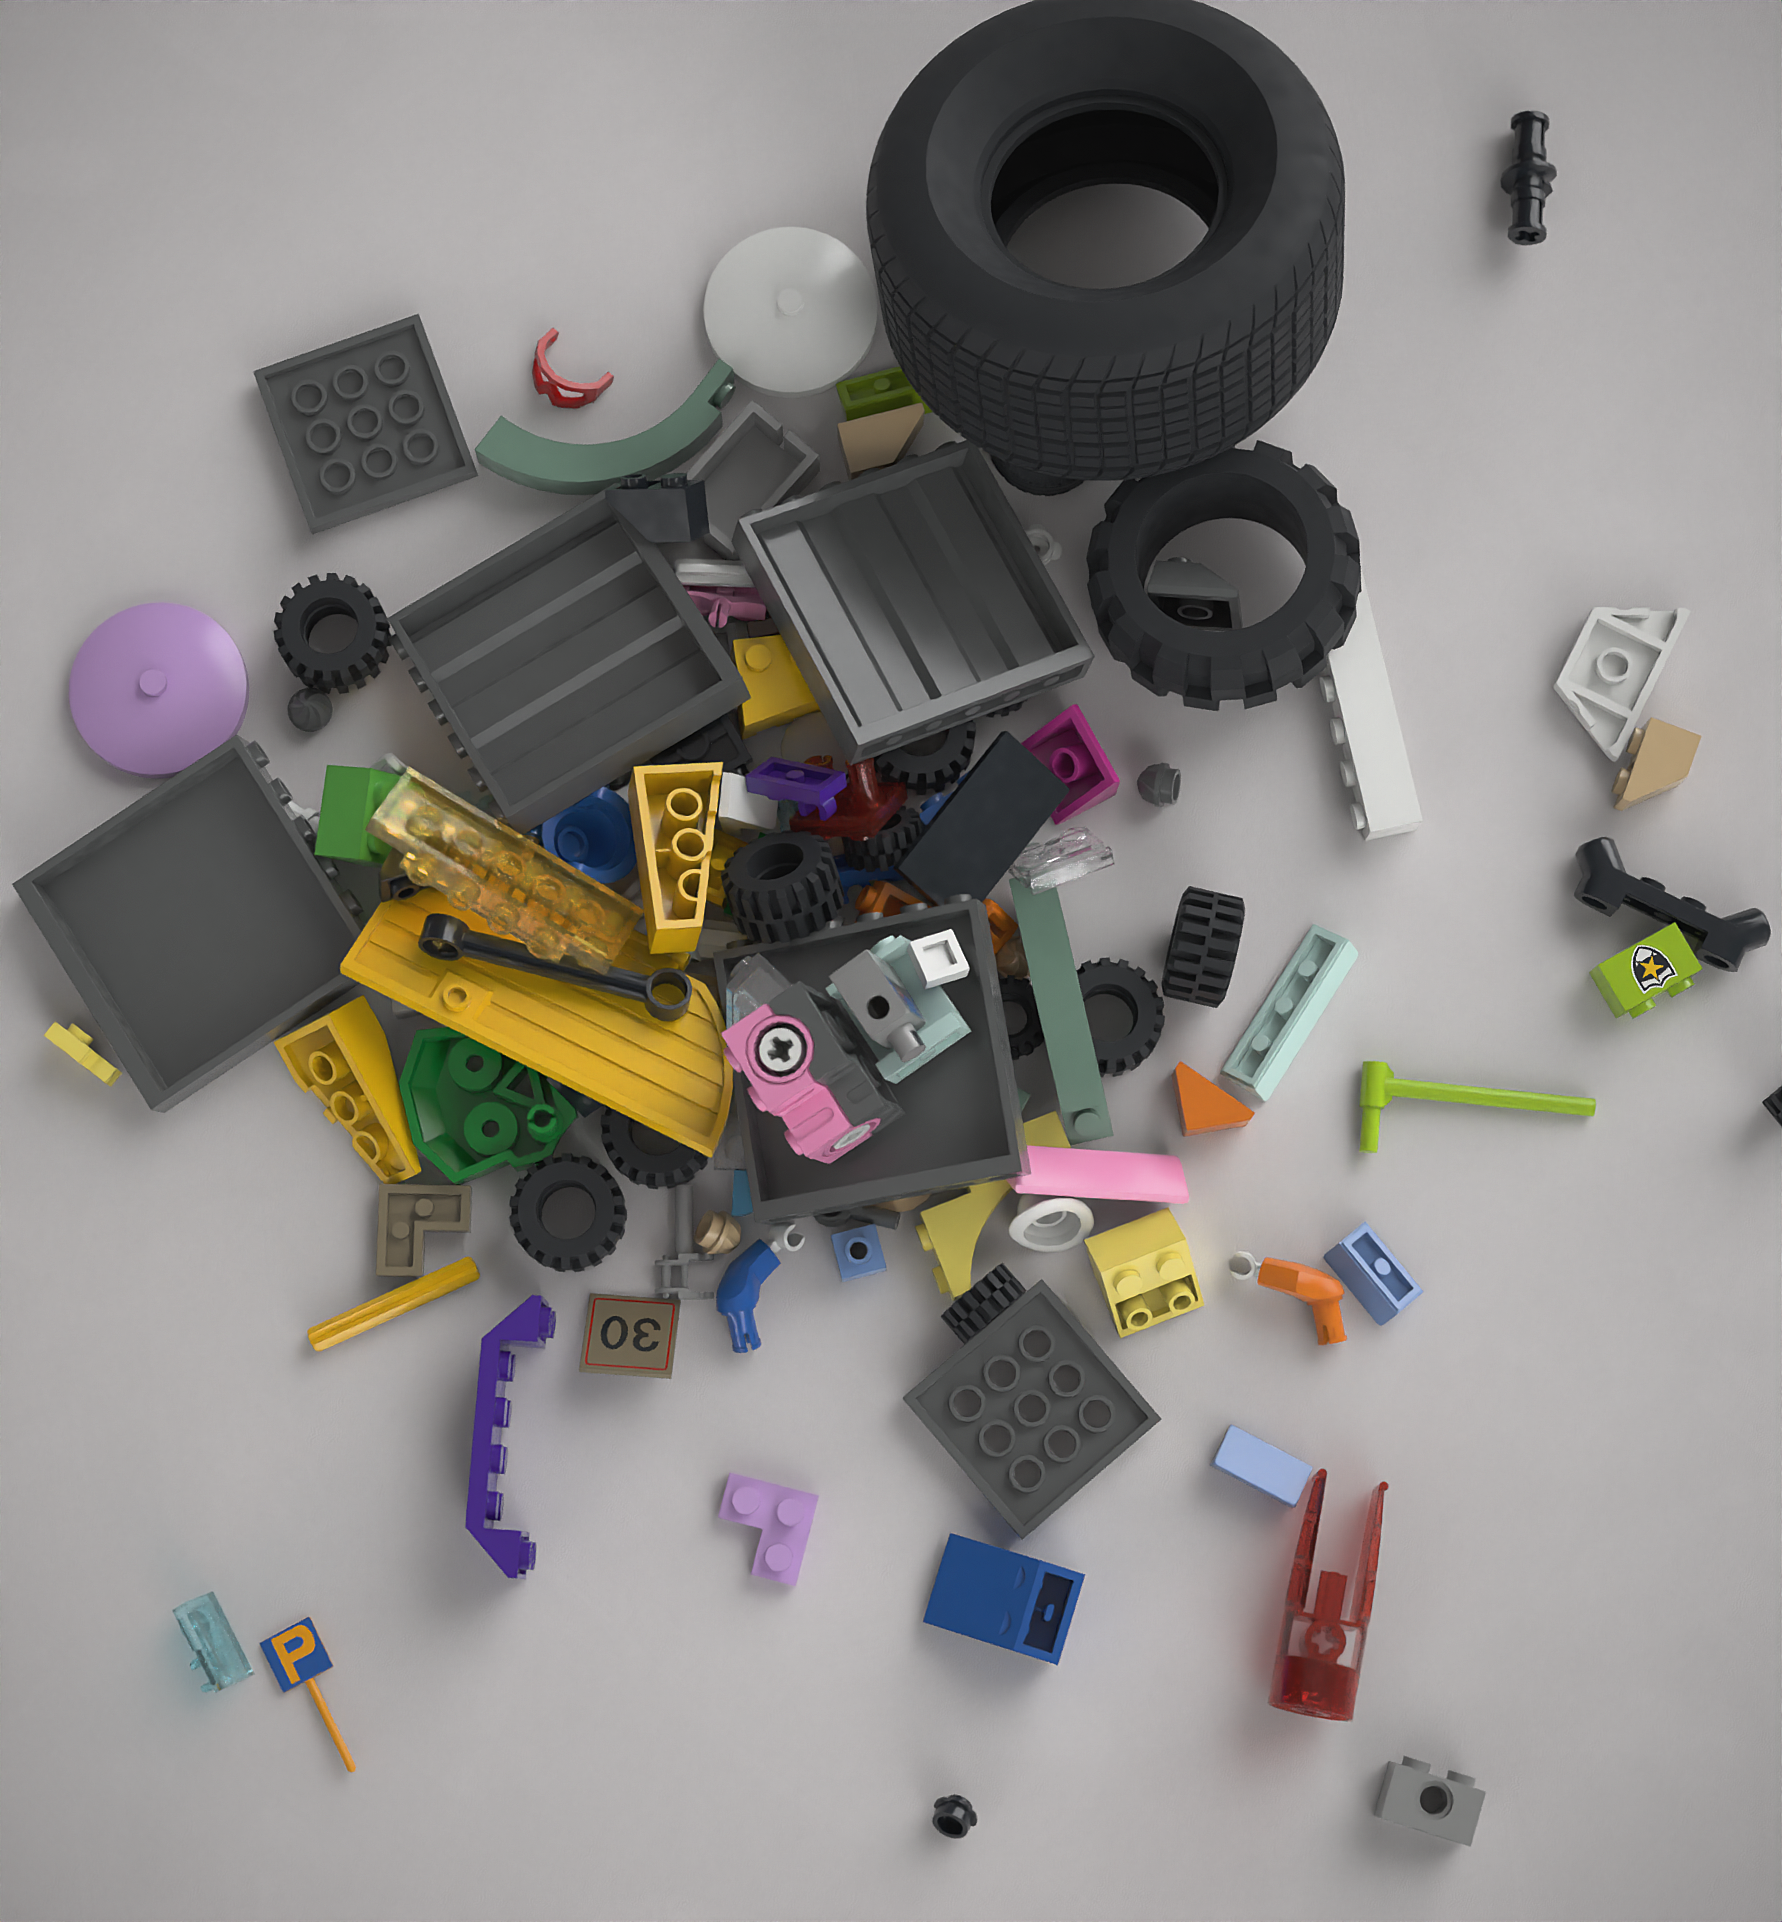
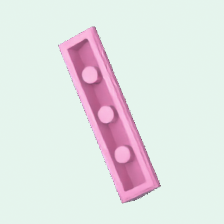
[1006,1145,1189,1204]

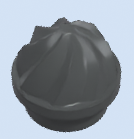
[287,688,333,732]
[1137,763,1181,807]

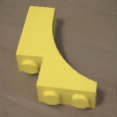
[915,1110,1071,1301]

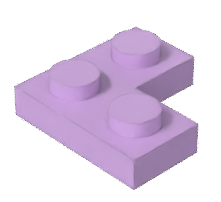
[718,1473,819,1586]

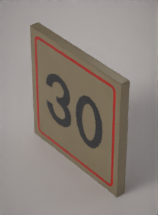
[579,1293,681,1379]

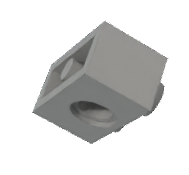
[1374,1756,1486,1847]

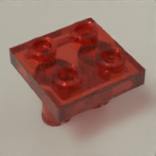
[789,755,908,841]

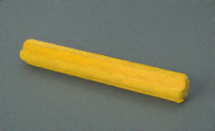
[307,1257,480,1351]

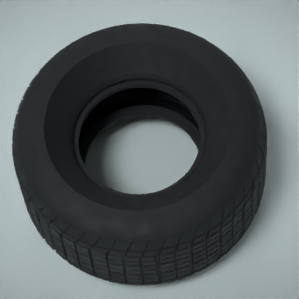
[866,0,1345,481]

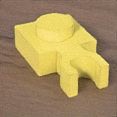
[44,1021,122,1087]

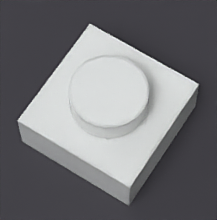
[907,929,970,990]

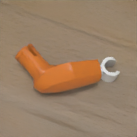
[1230,1251,1347,1345]

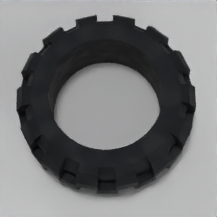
[1086,440,1362,711]

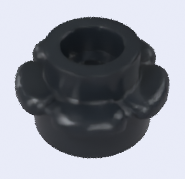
[932,1795,978,1839]

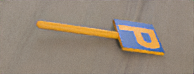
[260,1617,356,1773]

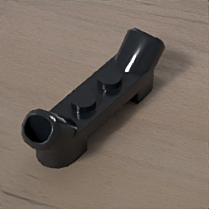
[1574,836,1771,972]

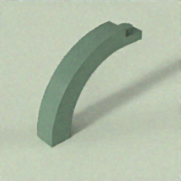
[475,359,736,495]
[1009,869,1114,1146]

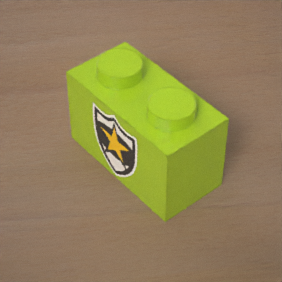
[1589,922,1703,1019]

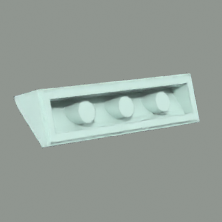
[1220,924,1358,1101]

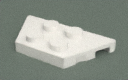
[1553,607,1691,762]

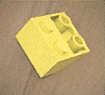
[1084,1207,1204,1338]

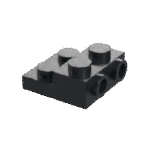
[650,713,753,781]

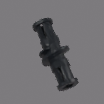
[1500,111,1557,245]

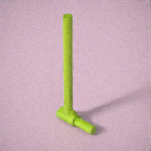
[1359,1061,1596,1153]

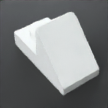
[718,772,778,837]

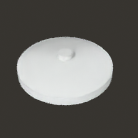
[704,227,877,398]

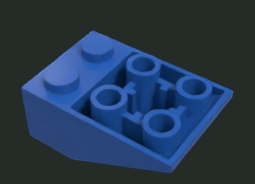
[923,1533,1085,1665]

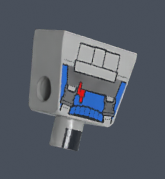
[829,949,926,1062]

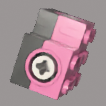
[721,981,906,1164]

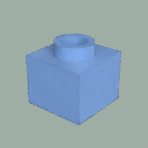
[831,1223,887,1282]

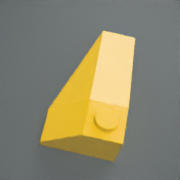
[274,994,421,1184]

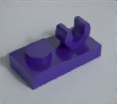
[745,756,847,821]

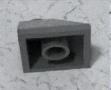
[1147,557,1243,631]

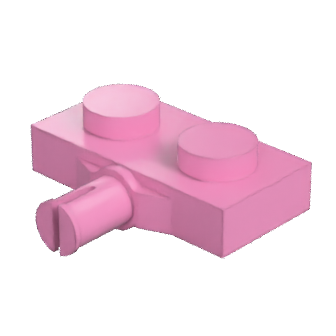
[683,585,768,628]

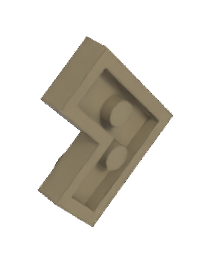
[376,1184,472,1277]

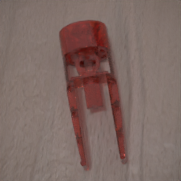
[1268,1469,1389,1722]

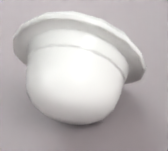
[1008,1193,1094,1252]

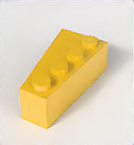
[730,635,821,740]
[627,762,723,954]

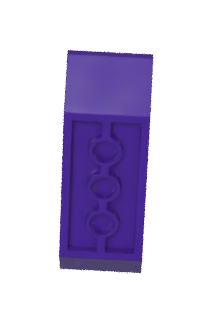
[465,1295,556,1579]

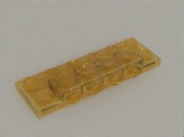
[365,767,644,976]

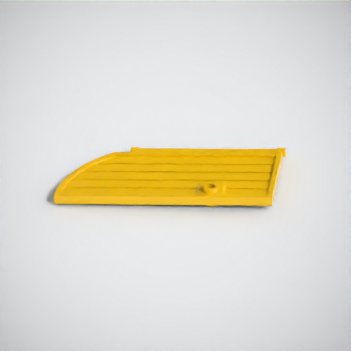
[340,846,733,1158]

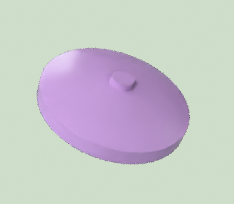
[69,602,249,779]

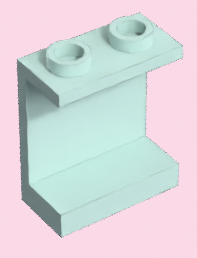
[825,935,971,1084]

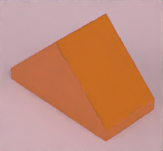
[1171,1061,1255,1137]

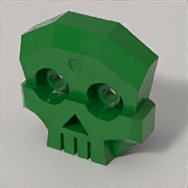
[399,1027,579,1185]

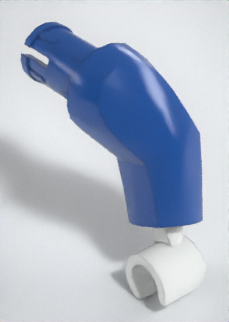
[716,1221,805,1353]

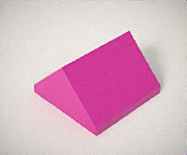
[1021,704,1120,825]

